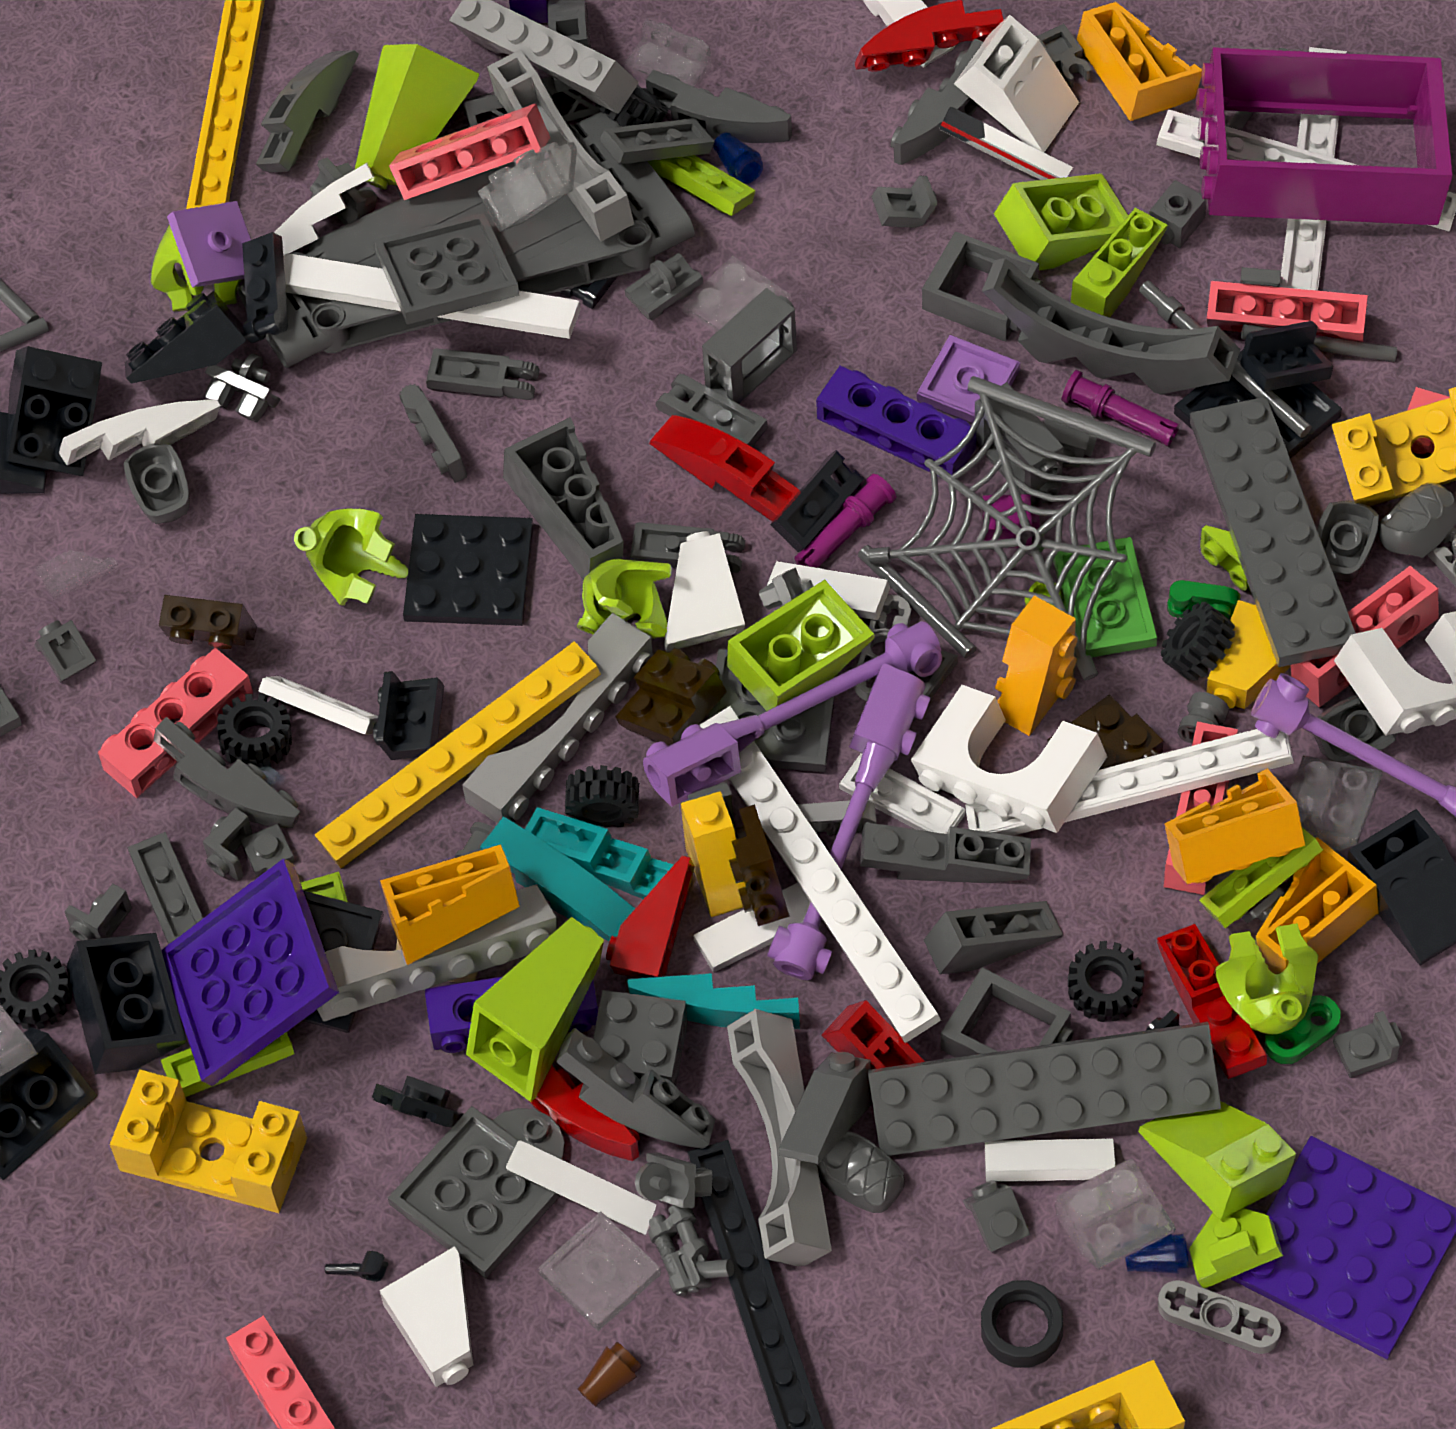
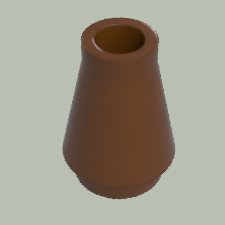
[577,1342,642,1407]

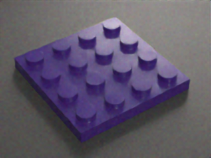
[161,858,339,1086]
[1231,1136,1456,1360]

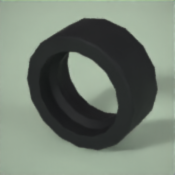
[981,1280,1063,1368]

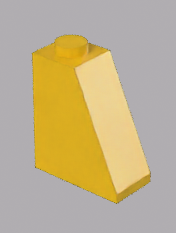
[1206,600,1291,709]
[681,791,746,917]

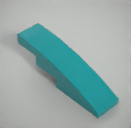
[525,807,674,899]
[480,816,635,941]
[628,973,800,1029]

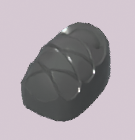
[124,444,190,525]
[1378,483,1456,558]
[1317,500,1379,582]
[1314,695,1397,762]
[817,1131,905,1213]

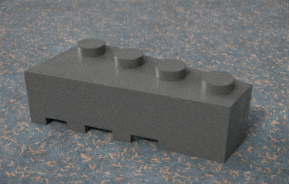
[503,417,624,580]

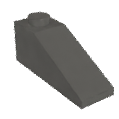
[924,901,1063,974]
[779,1052,872,1164]

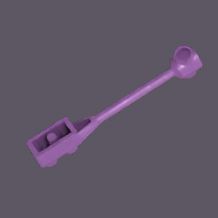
[643,621,942,807]
[767,663,931,980]
[1251,673,1456,817]

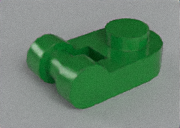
[1167,580,1241,620]

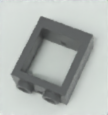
[922,231,1043,342]
[702,288,797,404]
[975,382,1063,506]
[941,967,1074,1058]

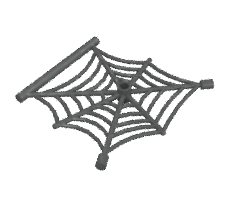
[868,376,1156,681]

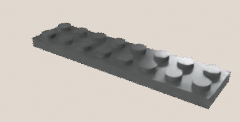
[1190,396,1356,667]
[868,1022,1221,1156]

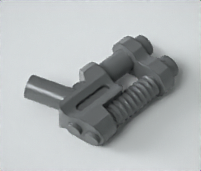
[648,1205,734,1296]

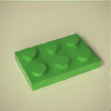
[1053,537,1157,660]

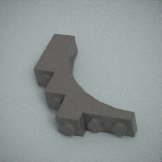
[982,258,1241,394]

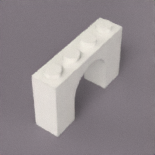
[1334,611,1456,736]
[911,685,1107,833]

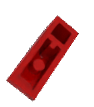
[606,855,695,979]
[822,1000,925,1070]

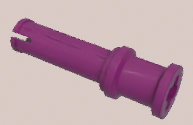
[1061,370,1180,447]
[794,473,897,568]

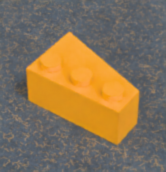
[1076,2,1202,121]
[995,595,1078,736]
[1164,768,1305,885]
[1256,837,1378,974]
[380,844,520,965]

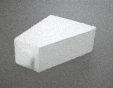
[664,531,745,652]
[380,1246,473,1387]

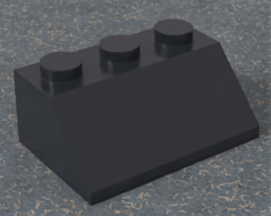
[66,933,186,1075]
[0,1027,97,1180]

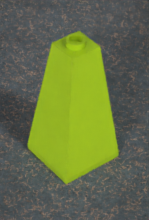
[354,44,479,189]
[466,917,604,1102]

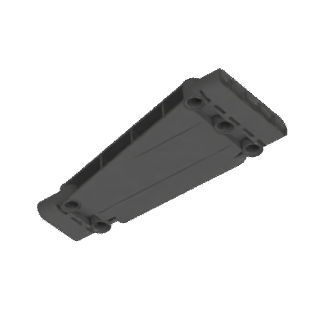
[238,112,695,368]

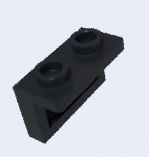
[1240,321,1334,392]
[373,671,444,760]

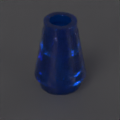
[713,133,763,184]
[1124,1230,1189,1274]

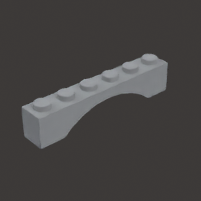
[449,0,639,114]
[487,50,634,241]
[462,613,653,823]
[317,884,556,1021]
[727,1009,832,1267]

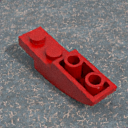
[855,0,1004,72]
[649,415,799,522]
[1157,924,1267,1079]
[528,1065,640,1161]

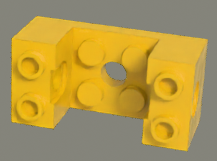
[1332,387,1456,506]
[109,1069,307,1213]
[991,1359,1185,1429]

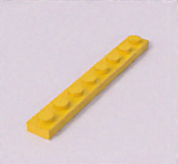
[186,0,265,209]
[315,641,601,869]

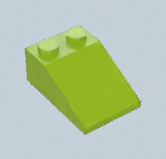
[994,173,1128,270]
[727,579,875,711]
[1138,1101,1296,1220]

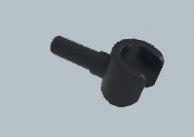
[325,1251,388,1282]

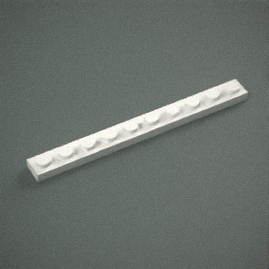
[700,706,941,1043]

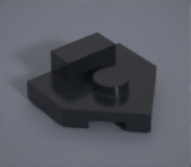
[372,1076,464,1128]

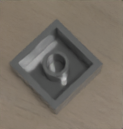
[593,990,688,1086]

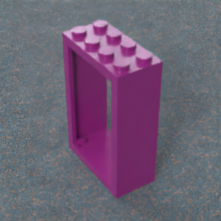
[1196,47,1453,225]

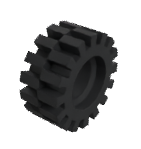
[595,84,668,127]
[1161,602,1235,681]
[217,693,292,769]
[565,765,640,827]
[1068,941,1144,1022]
[0,949,72,1029]

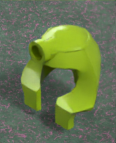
[151,224,242,312]
[294,509,408,606]
[577,559,672,639]
[1216,923,1318,1035]

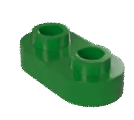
[1264,995,1341,1064]

